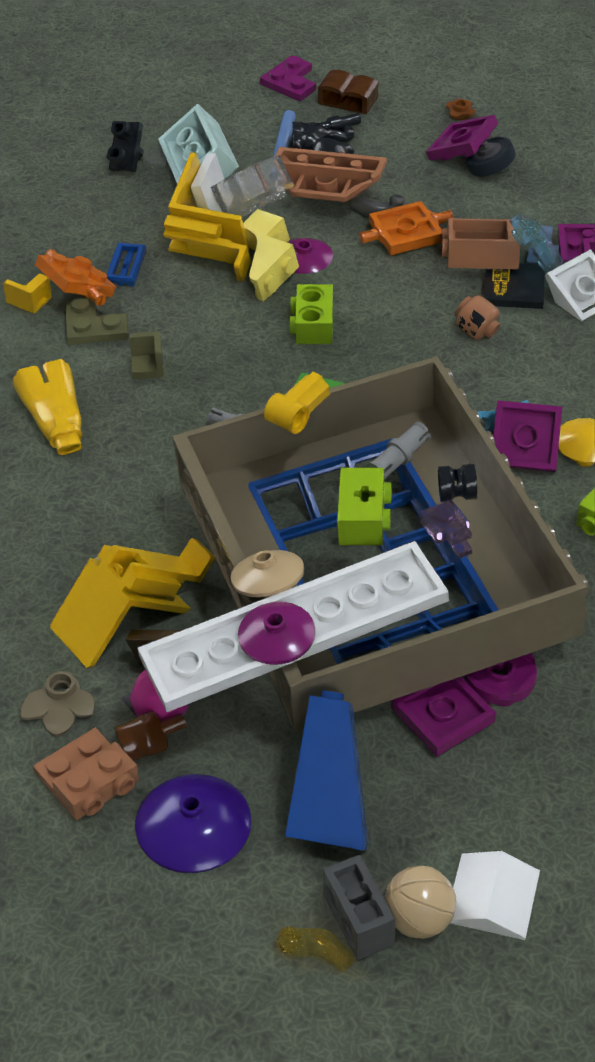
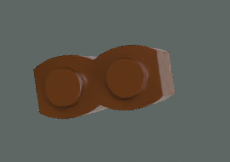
[318,70,379,114]

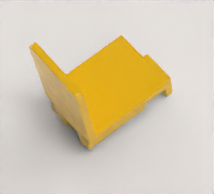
[163,152,251,282]
[50,538,215,668]

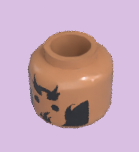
[454,295,501,340]

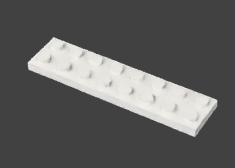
[138,541,449,712]

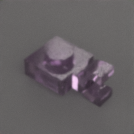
[419,499,472,559]

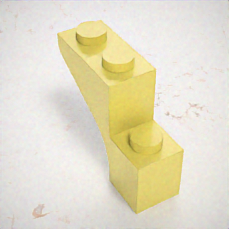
[243,209,299,301]

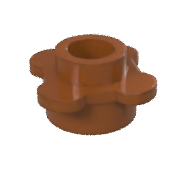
[446,99,475,120]

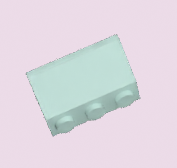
[158,104,239,184]

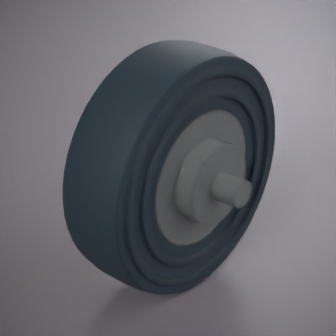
[466,137,516,177]

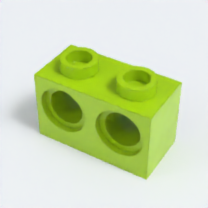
[290,284,333,344]

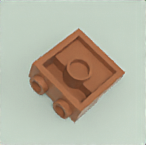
[33,727,139,821]

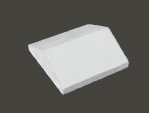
[545,249,595,322]
[450,851,540,940]

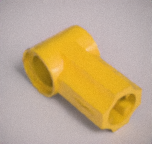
[264,372,330,434]

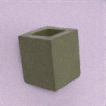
[129,331,164,379]

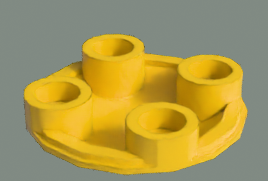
[558,418,595,467]

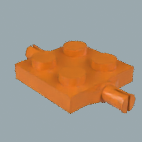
[359,201,453,255]
[35,249,116,306]

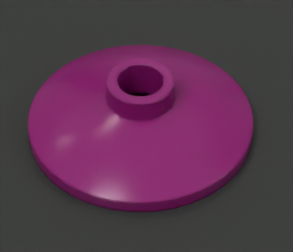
[287,238,333,274]
[238,602,315,665]

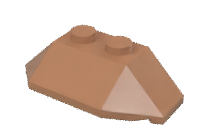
[271,147,387,202]

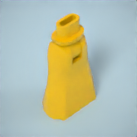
[12,359,83,455]

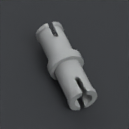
[367,422,431,479]

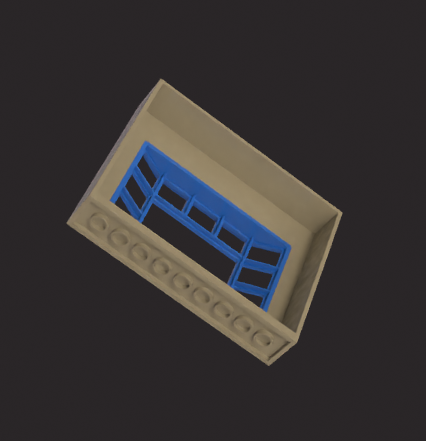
[172,356,589,733]

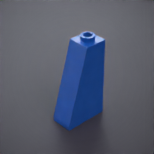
[285,690,368,850]

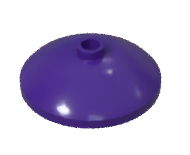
[135,774,251,873]

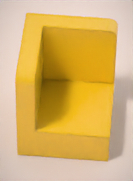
[3,273,52,314]

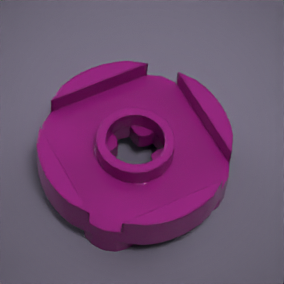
[464,653,537,707]

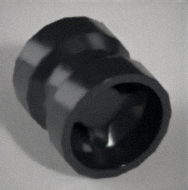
[438,464,478,502]

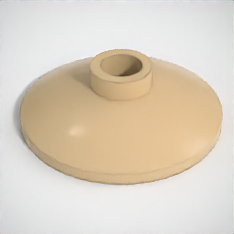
[230,550,304,597]

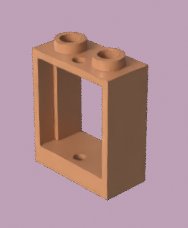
[442,218,520,269]

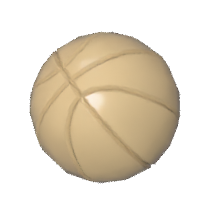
[384,866,456,939]

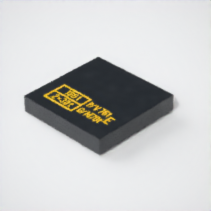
[484,263,545,309]

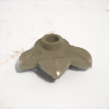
[21,671,95,737]

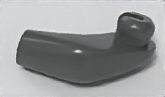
[350,194,405,218]

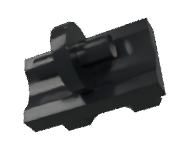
[107,121,144,172]

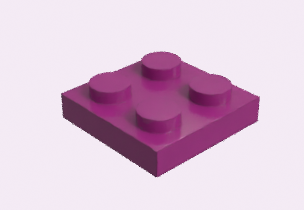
[426,115,498,161]
[493,400,563,472]
[391,677,496,757]

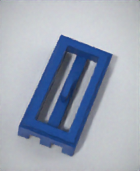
[107,243,146,287]

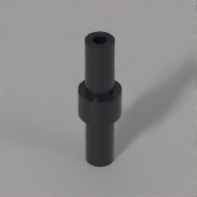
[320,113,361,131]

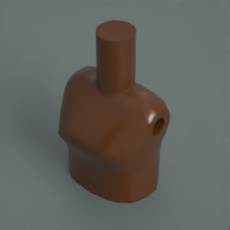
[114,711,187,761]

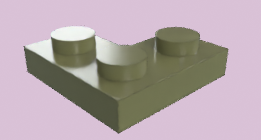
[66,298,129,345]

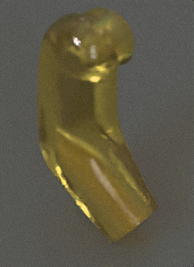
[276,926,356,973]

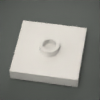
[191,153,231,213]

